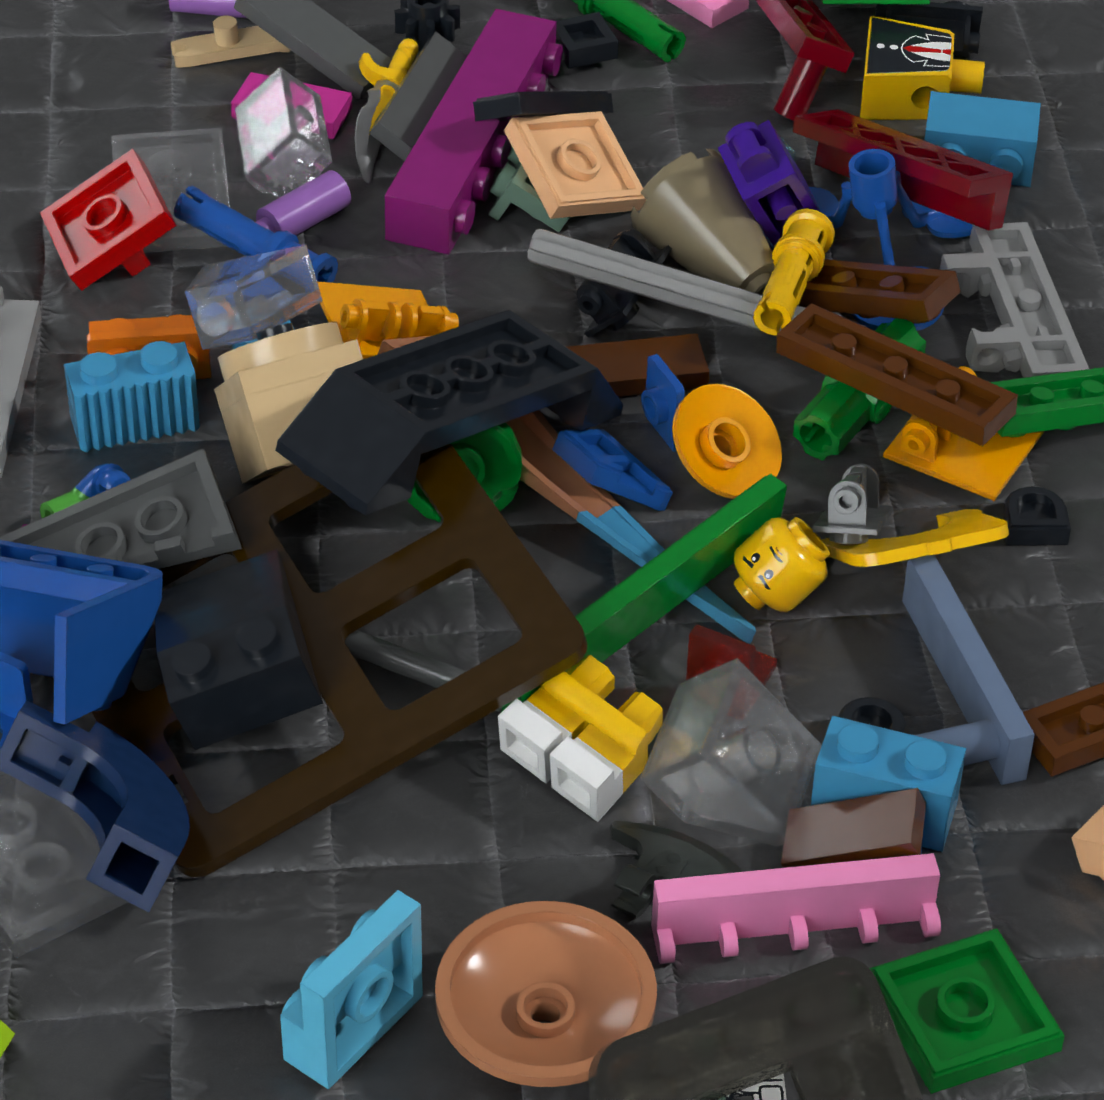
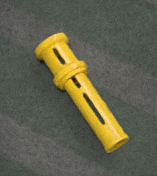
[753,208,835,336]

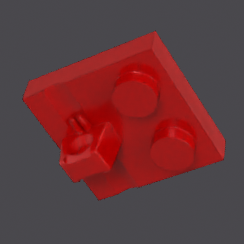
[40,148,177,291]

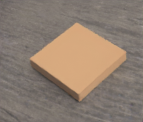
[504,111,646,219]

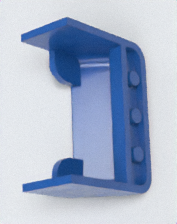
[0,540,163,724]

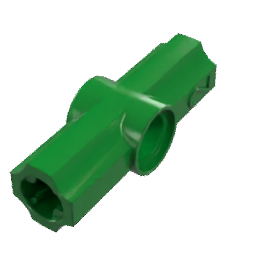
[793,318,926,461]

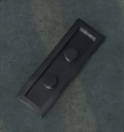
[473,91,614,122]

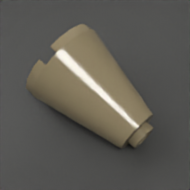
[630,149,775,295]

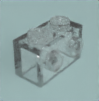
[235,67,332,198]

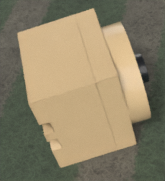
[214,322,363,484]

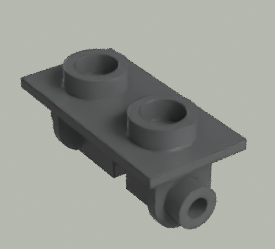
[813,464,893,544]

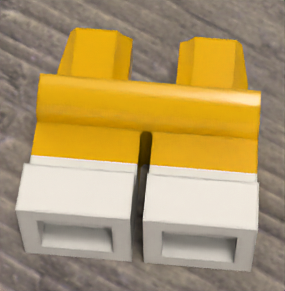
[498,655,663,822]

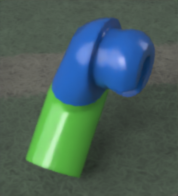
[40,463,131,518]

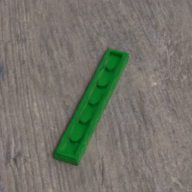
[501,473,787,712]

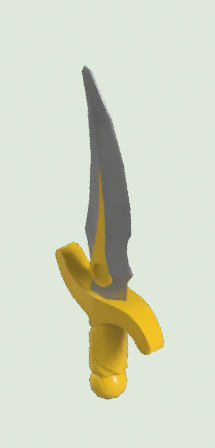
[354,38,419,184]

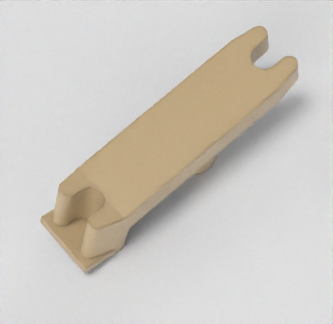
[171,16,291,68]

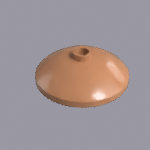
[435,901,657,1087]

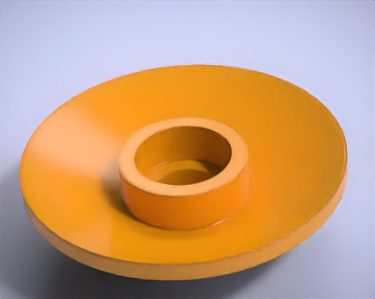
[672,384,782,499]

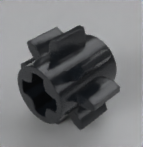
[394,0,460,52]

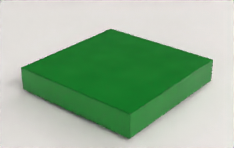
[867,928,1065,1094]

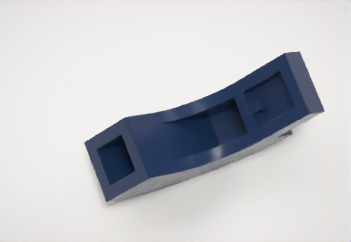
[0,700,190,912]

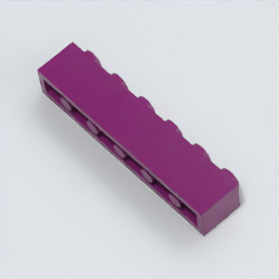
[385,9,563,255]

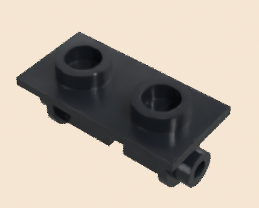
[875,1,983,58]
[576,229,672,337]

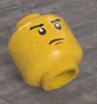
[734,517,830,612]

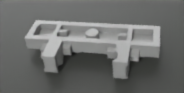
[939,222,1089,378]

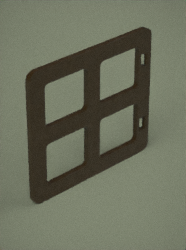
[92,443,587,877]

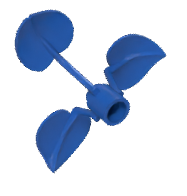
[761,149,995,331]

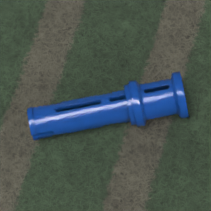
[174,185,338,303]

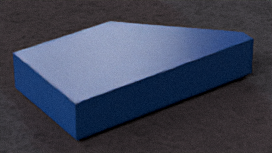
[552,429,673,511]

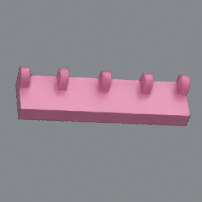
[651,853,941,964]

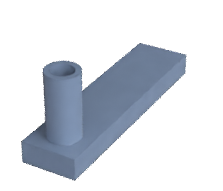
[902,555,1035,785]

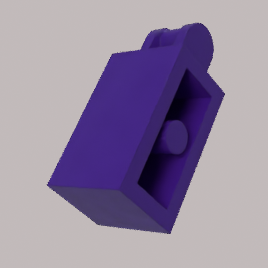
[718,120,822,247]

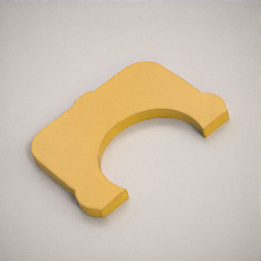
[822,509,1009,567]

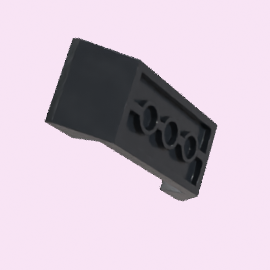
[275,310,624,516]

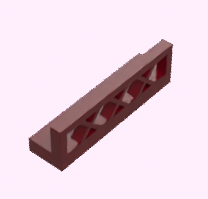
[792,109,1013,231]

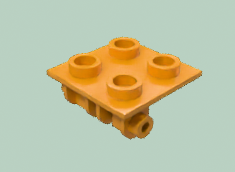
[312,281,459,359]
[883,366,1044,501]

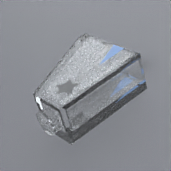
[185,245,323,350]

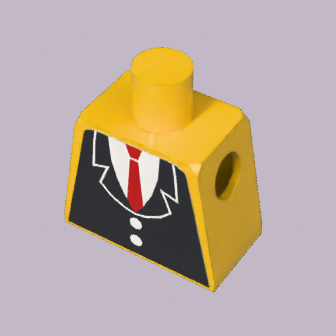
[860,16,985,120]

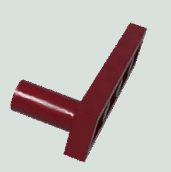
[755,0,855,121]

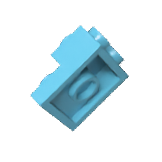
[280,890,423,1090]

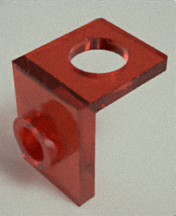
[685,624,777,717]

